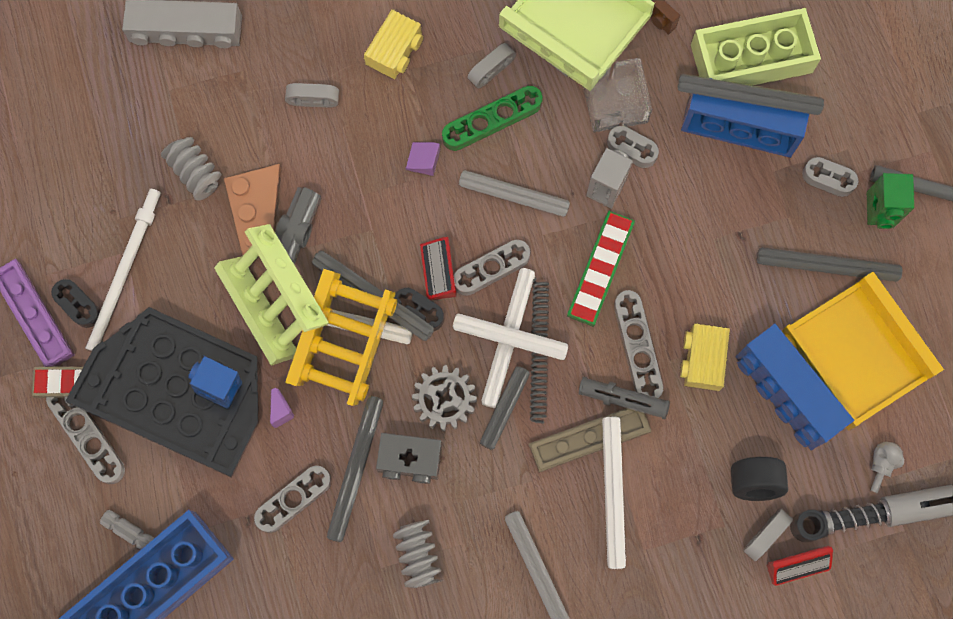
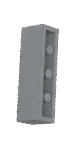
[122,0,242,48]

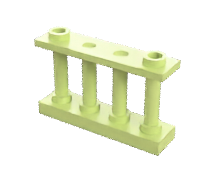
[214,224,329,366]

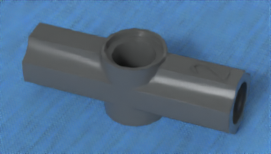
[275,187,322,264]

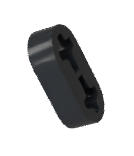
[51,279,100,328]
[394,288,444,331]

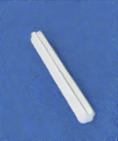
[481,268,535,408]
[602,417,626,569]

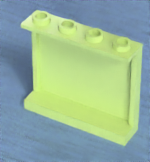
[499,0,655,91]

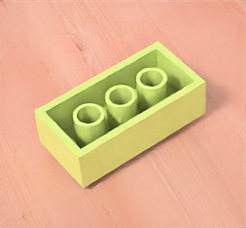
[691,8,821,86]

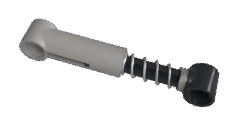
[790,484,953,542]

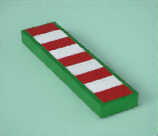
[567,211,635,327]

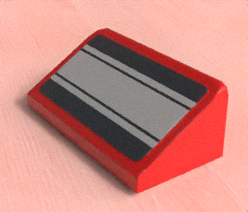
[420,237,456,300]
[766,546,833,586]

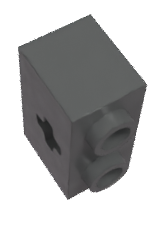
[376,433,442,484]

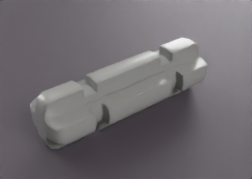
[100,510,154,550]

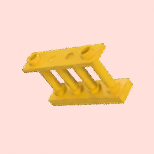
[285,269,397,406]

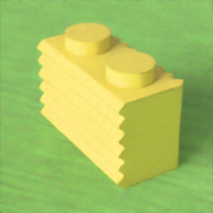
[364,10,423,79]
[680,324,730,391]

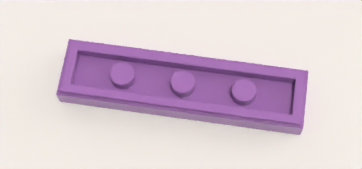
[0,258,75,367]

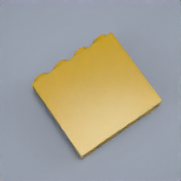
[782,272,944,431]

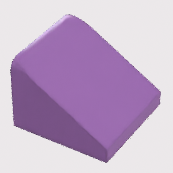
[406,142,440,176]
[270,388,294,428]

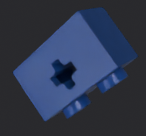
[188,356,242,409]

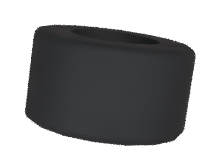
[731,457,788,501]

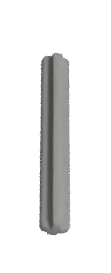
[459,170,570,217]
[505,511,569,619]

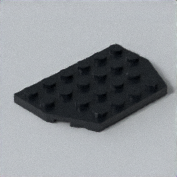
[66,307,258,478]

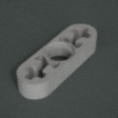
[454,240,530,296]
[254,466,332,533]

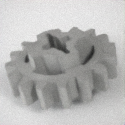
[412,365,477,431]

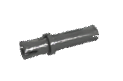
[579,377,670,419]

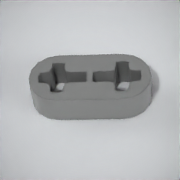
[467,43,516,88]
[285,83,339,108]
[607,126,659,168]
[802,157,858,197]
[743,509,793,561]

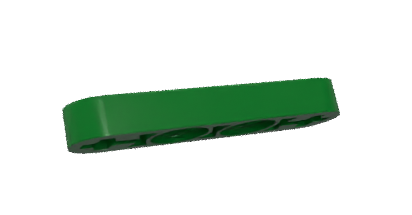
[442,86,543,151]

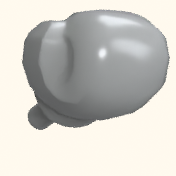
[870,441,904,493]

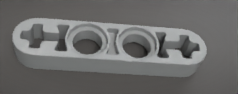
[614,290,663,398]
[46,397,125,484]

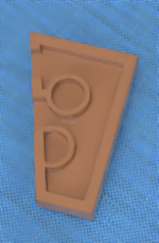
[224,164,281,258]

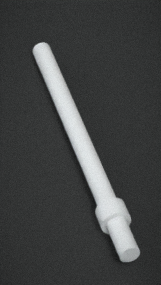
[85,188,161,351]

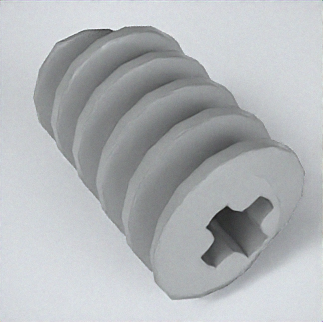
[161,137,221,201]
[393,520,443,588]

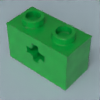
[866,173,914,229]

